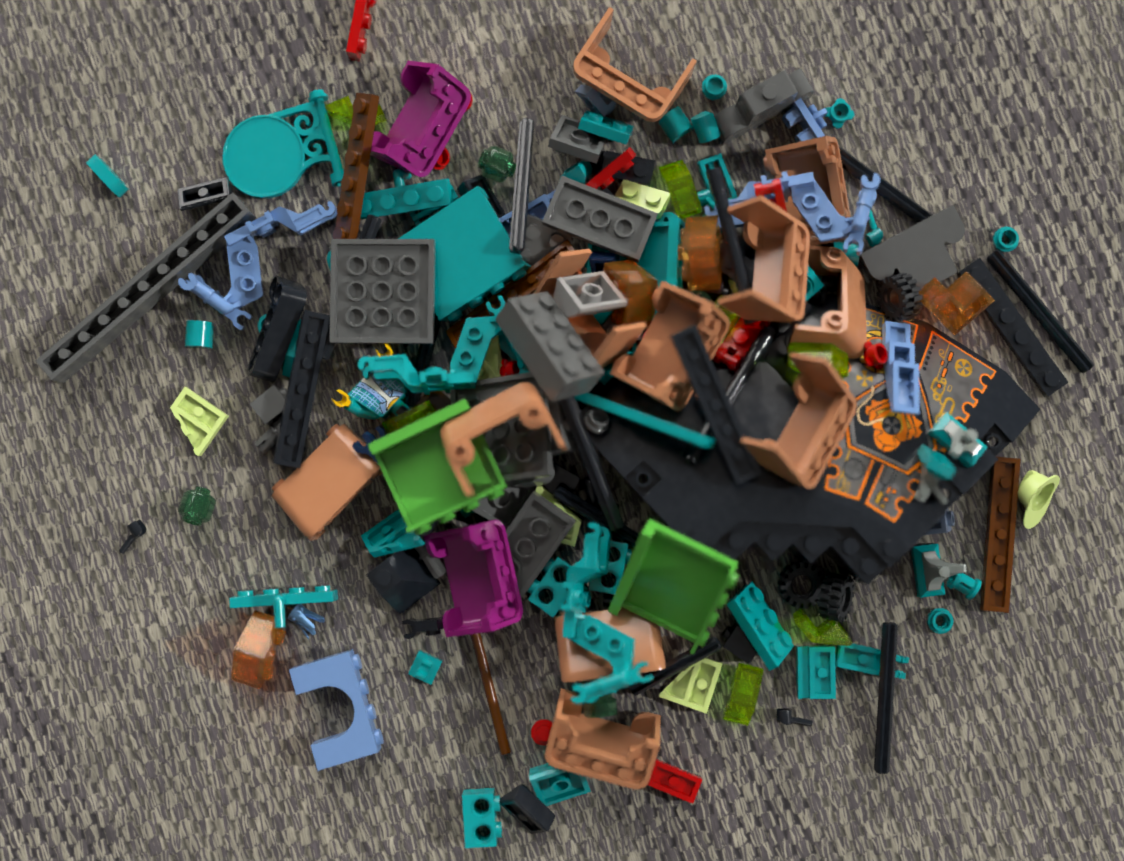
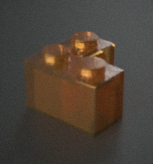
[678,215,722,291]
[603,259,658,329]
[919,271,995,336]
[231,610,286,689]

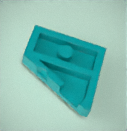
[361,509,425,558]

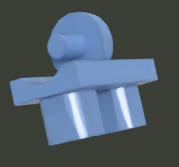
[782,98,828,142]

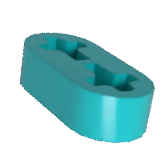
[86,154,129,198]

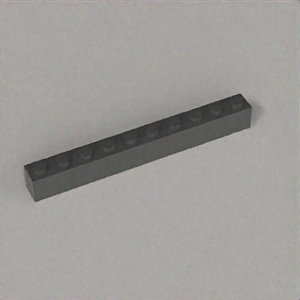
[36,192,257,383]

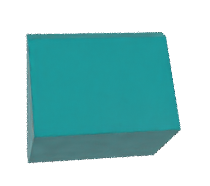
[529,763,591,806]

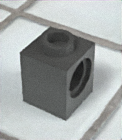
[250,385,287,425]

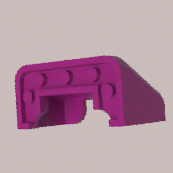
[370,60,471,177]
[424,520,523,637]

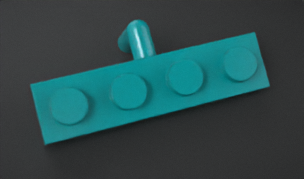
[360,169,453,220]
[229,585,338,628]

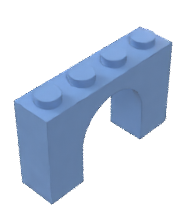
[289,649,384,771]

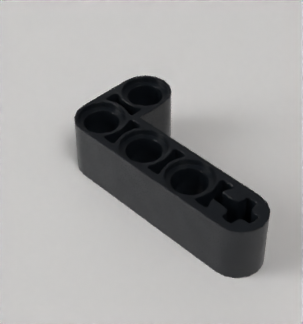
[247,276,307,382]

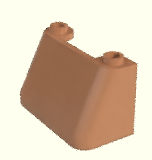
[763,136,851,245]
[610,281,730,411]
[272,424,383,541]
[554,607,666,682]
[545,688,661,789]

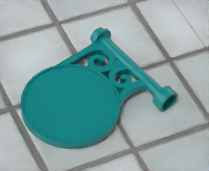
[222,89,344,199]

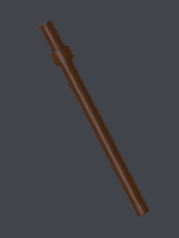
[469,633,511,755]

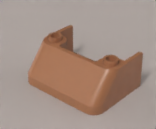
[573,7,697,122]
[718,195,810,322]
[786,245,867,359]
[533,249,646,369]
[740,352,857,489]
[440,382,568,498]

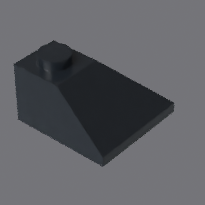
[366,548,441,614]

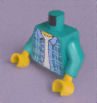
[331,343,412,421]

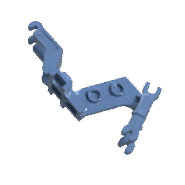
[704,171,880,256]
[178,201,337,330]

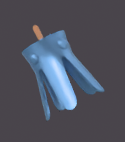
[287,604,325,640]

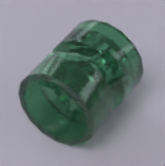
[581,678,618,718]

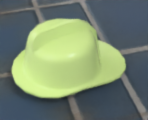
[1017,470,1060,529]

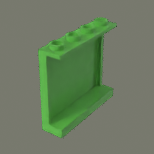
[368,399,508,535]
[608,519,739,655]

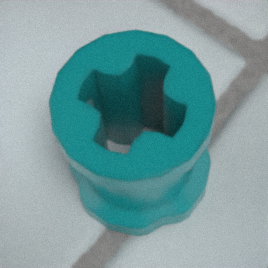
[946,573,982,600]

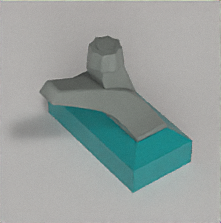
[928,412,987,468]
[914,444,956,504]
[911,543,967,598]

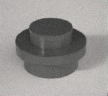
[583,408,609,434]

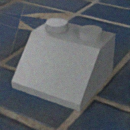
[553,271,628,318]

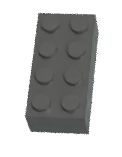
[495,291,605,402]

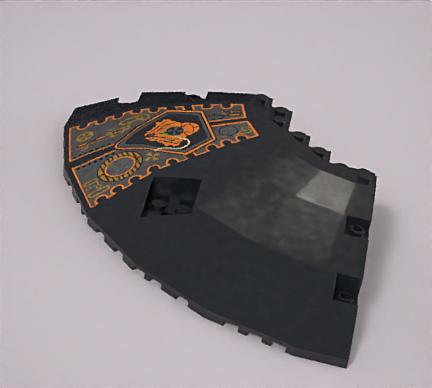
[576,292,1040,585]

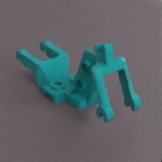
[358,295,524,395]
[561,523,654,704]

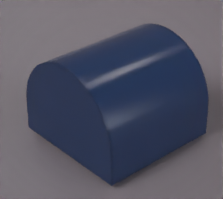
[589,251,620,279]

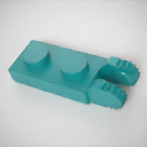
[835,640,909,679]

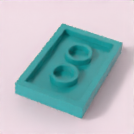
[726,581,794,671]

